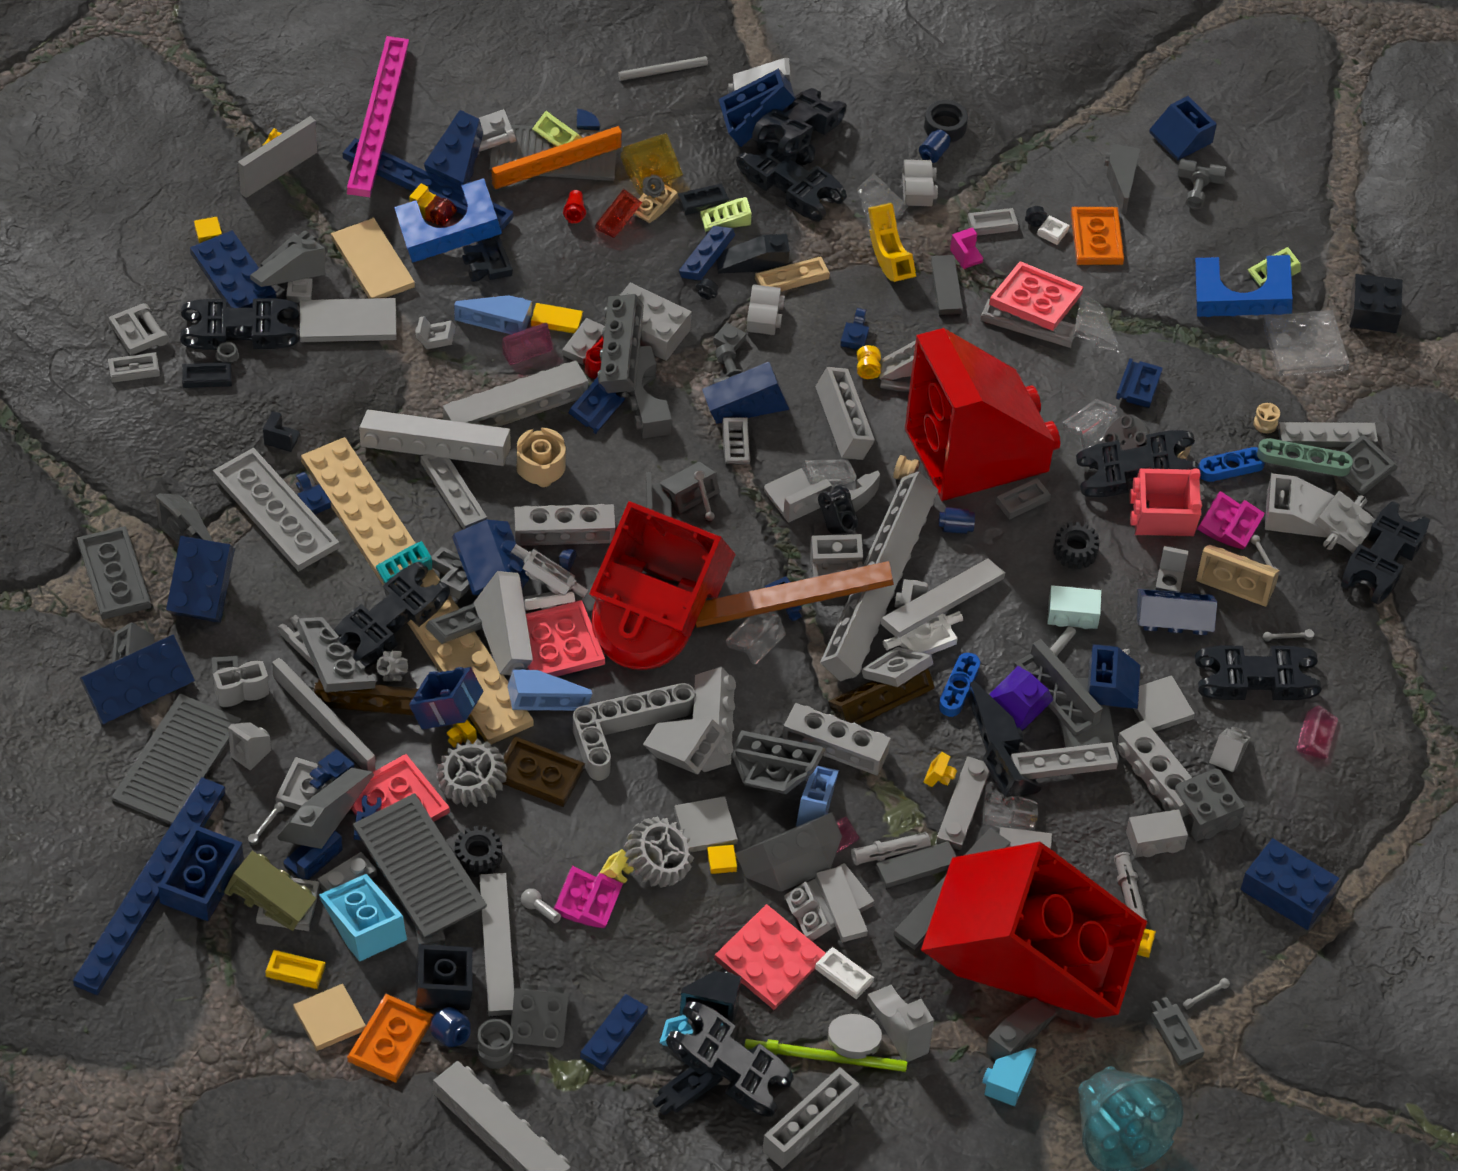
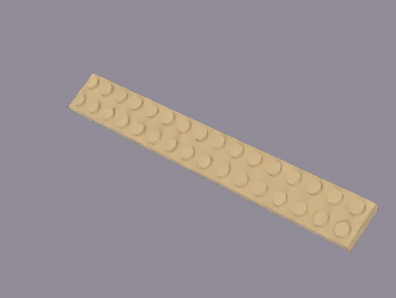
[301,437,534,745]

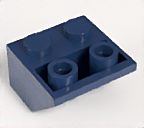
[1149,96,1217,161]
[1088,644,1140,709]

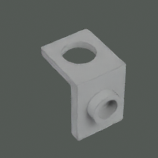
[1155,546,1188,592]

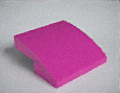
[1197,491,1265,549]
[554,866,623,928]

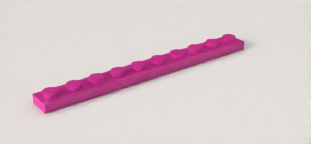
[347,36,409,197]

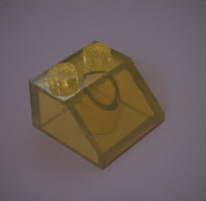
[620,133,683,190]

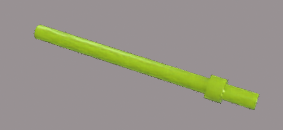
[745,1039,907,1072]

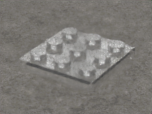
[1263,310,1349,376]

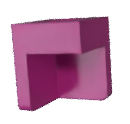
[950,227,983,269]

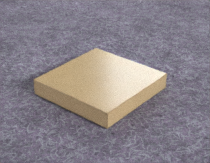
[293,984,366,1051]

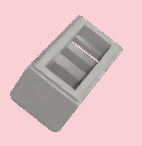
[722,418,750,464]

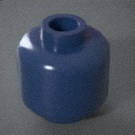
[430,1007,471,1048]

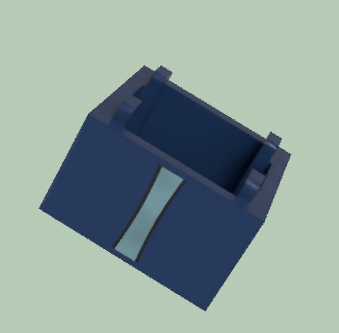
[409,667,484,729]

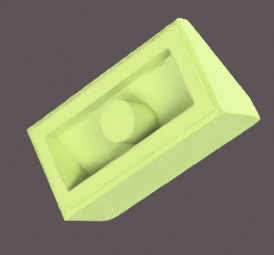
[532,111,582,147]

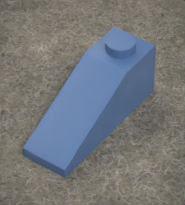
[454,295,532,337]
[507,669,592,711]
[796,766,839,827]

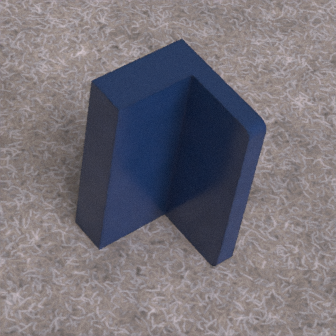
[283,831,342,880]

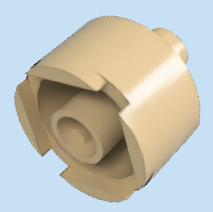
[517,428,566,487]

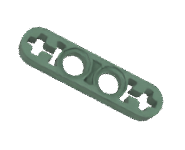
[1257,438,1353,476]

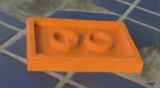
[1071,207,1124,265]
[347,994,434,1083]

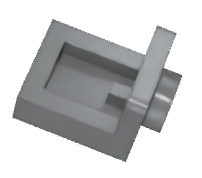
[415,316,456,349]
[895,579,928,608]

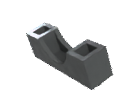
[626,346,672,439]

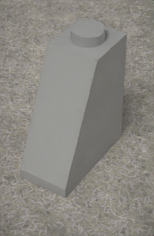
[728,58,790,94]
[643,717,725,775]

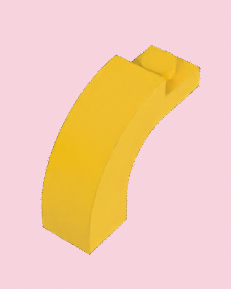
[868,203,916,282]

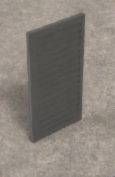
[488,125,617,181]
[111,694,242,825]
[353,793,487,939]

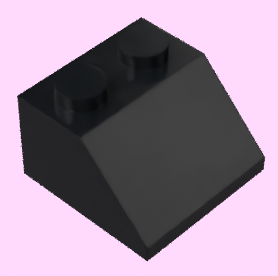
[680,971,741,1024]

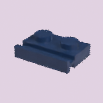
[1116,358,1163,408]
[568,377,625,434]

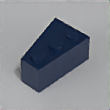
[424,110,483,188]

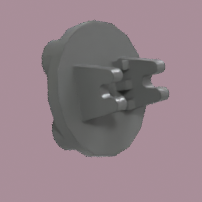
[1103,414,1150,457]

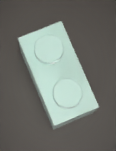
[1048,585,1101,629]

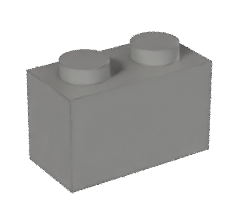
[1126,809,1188,857]

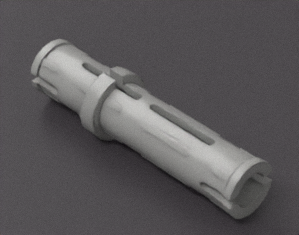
[851,832,931,865]
[1114,852,1147,925]

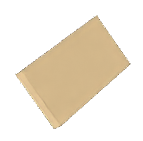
[331,218,415,299]

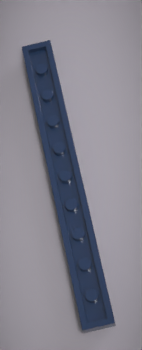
[73,777,225,995]

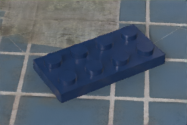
[190,230,277,308]
[80,634,195,725]

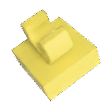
[600,849,634,884]

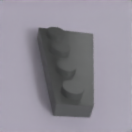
[297,617,376,692]

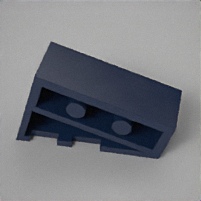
[719,68,796,147]
[702,362,790,424]

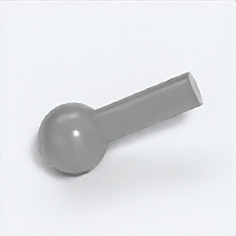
[521,888,561,923]

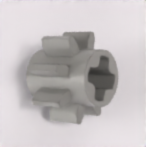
[377,651,408,682]

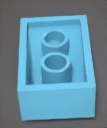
[319,874,407,961]

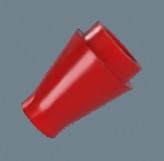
[563,190,586,223]

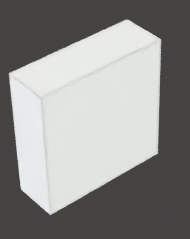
[1037,215,1070,245]

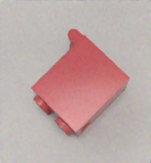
[1129,468,1202,536]

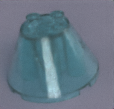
[1078,1066,1183,1171]

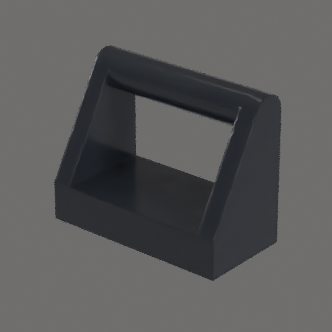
[982,741,1041,797]

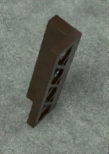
[828,668,935,725]
[314,680,418,716]

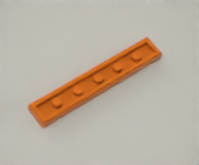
[492,126,622,189]

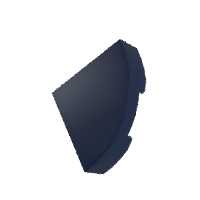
[577,109,600,131]
[559,549,577,571]

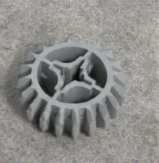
[437,739,507,807]
[624,816,694,888]

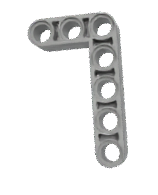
[573,683,695,781]

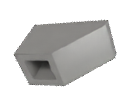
[1209,727,1251,772]

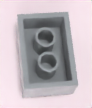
[605,282,692,361]

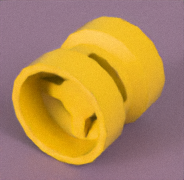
[857,345,881,379]

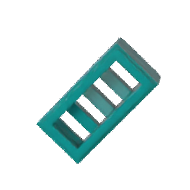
[376,541,432,584]

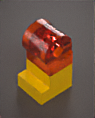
[409,184,457,226]

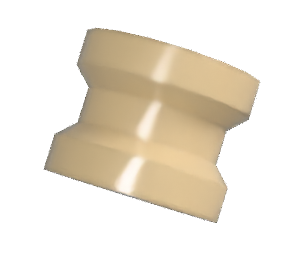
[1254,403,1280,434]
[893,455,920,479]

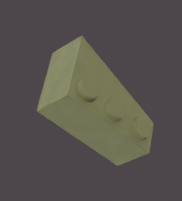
[224,850,317,931]

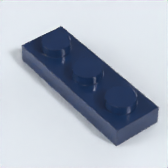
[679,226,735,281]
[580,994,648,1070]

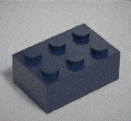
[166,536,235,623]
[158,825,244,921]
[1241,838,1340,930]

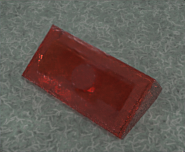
[594,189,642,238]

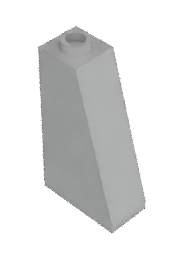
[474,571,533,675]

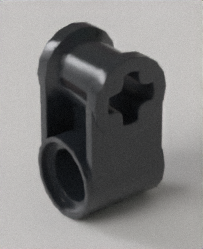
[818,484,858,534]

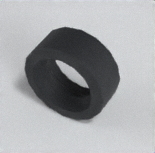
[924,100,968,143]

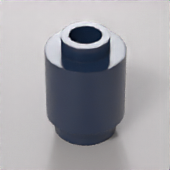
[919,130,950,163]
[938,507,975,534]

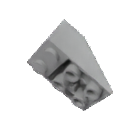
[1265,473,1334,538]

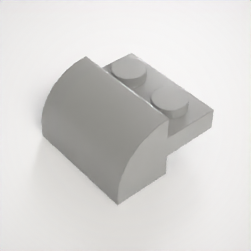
[810,534,863,578]

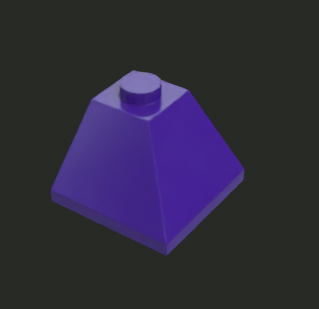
[989,666,1054,731]

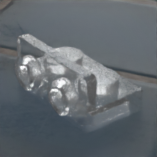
[1062,399,1119,449]
[726,612,786,665]

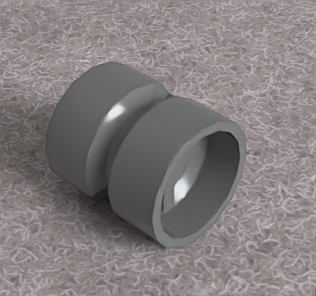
[478,1019,513,1069]

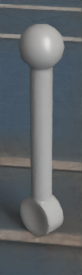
[694,471,715,521]
[1251,535,1278,570]
[1263,629,1314,642]
[248,802,284,845]
[1183,978,1230,1009]

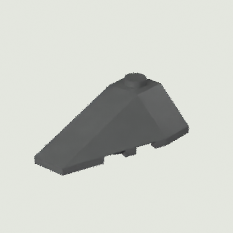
[277,768,374,849]

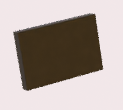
[502,736,585,807]

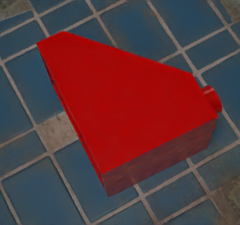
[905,328,1061,501]
[921,841,1147,1018]

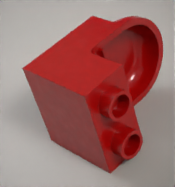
[589,501,736,670]

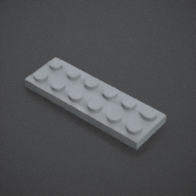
[213,448,340,572]

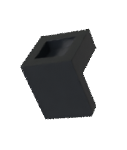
[263,411,300,452]

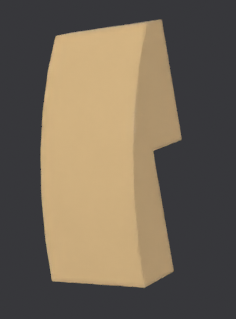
[630,185,678,223]

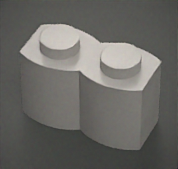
[902,160,938,206]
[746,285,785,335]
[213,661,269,707]

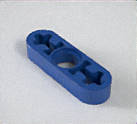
[1199,447,1265,482]
[939,653,980,717]

